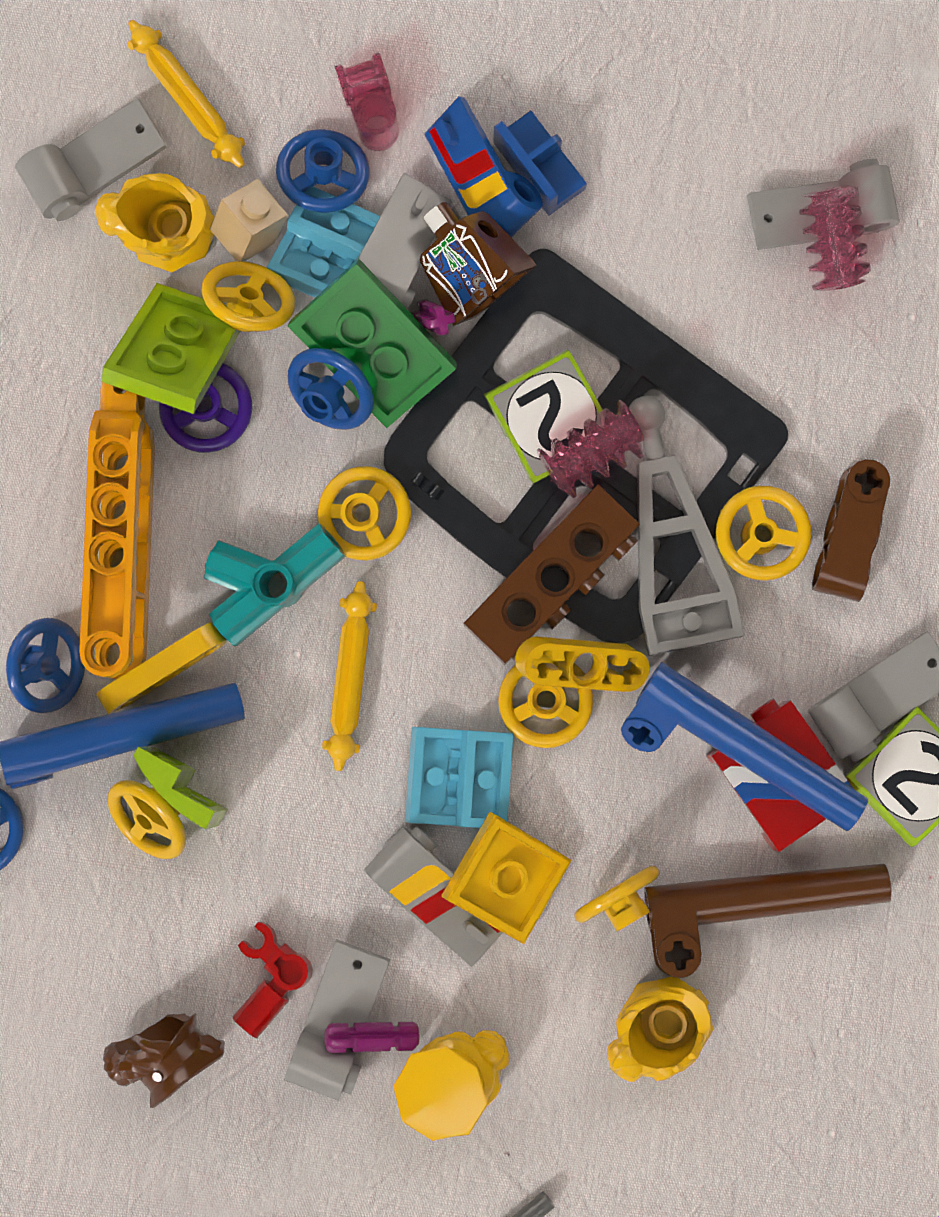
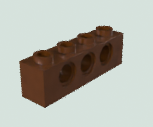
[463,484,640,666]

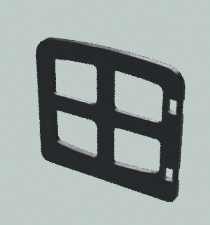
[383,249,788,643]

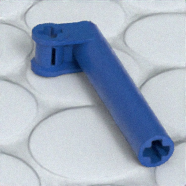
[621,662,868,831]
[0,683,245,789]

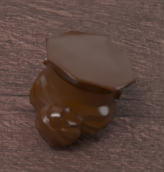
[103,1013,225,1108]

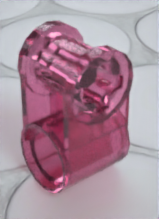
[334,52,399,151]

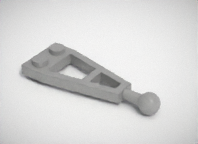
[628,396,745,656]

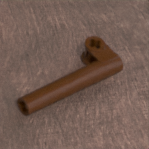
[644,864,892,978]

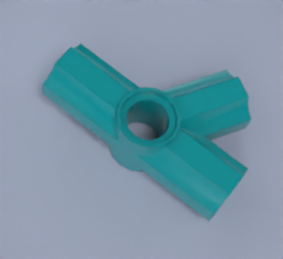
[204,523,346,646]

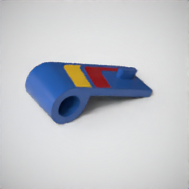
[424,96,543,238]

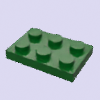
[288,258,457,428]

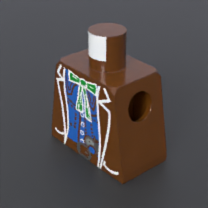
[420,202,537,326]

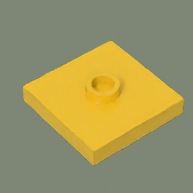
[441,812,572,944]

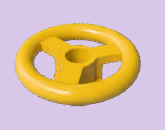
[201,261,295,332]
[318,466,411,561]
[716,486,812,581]
[498,653,593,748]
[107,780,186,859]
[574,866,660,932]

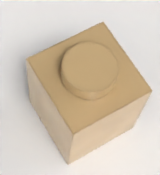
[210,179,288,261]

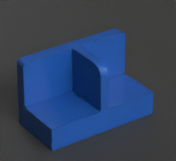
[493,110,587,216]

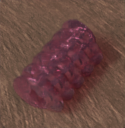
[799,185,871,291]
[536,400,644,498]

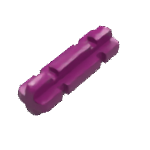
[411,299,455,336]
[324,1022,420,1053]

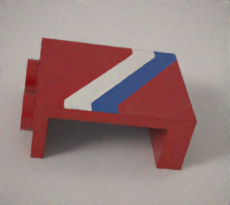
[706,698,853,852]

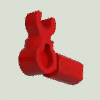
[233,922,313,1038]

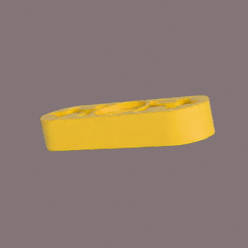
[96,621,227,714]
[515,636,650,692]

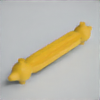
[127,20,245,168]
[322,581,377,771]

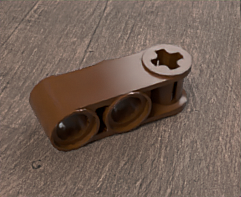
[812,459,890,602]

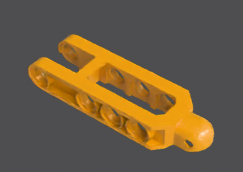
[79,382,155,679]

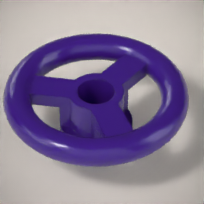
[159,363,252,453]

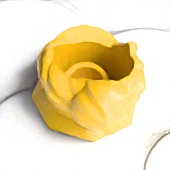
[95,173,215,273]
[607,976,714,1082]
[393,1030,510,1141]

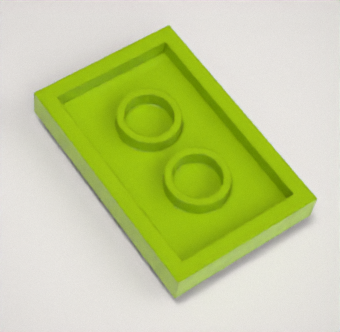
[101,283,241,414]

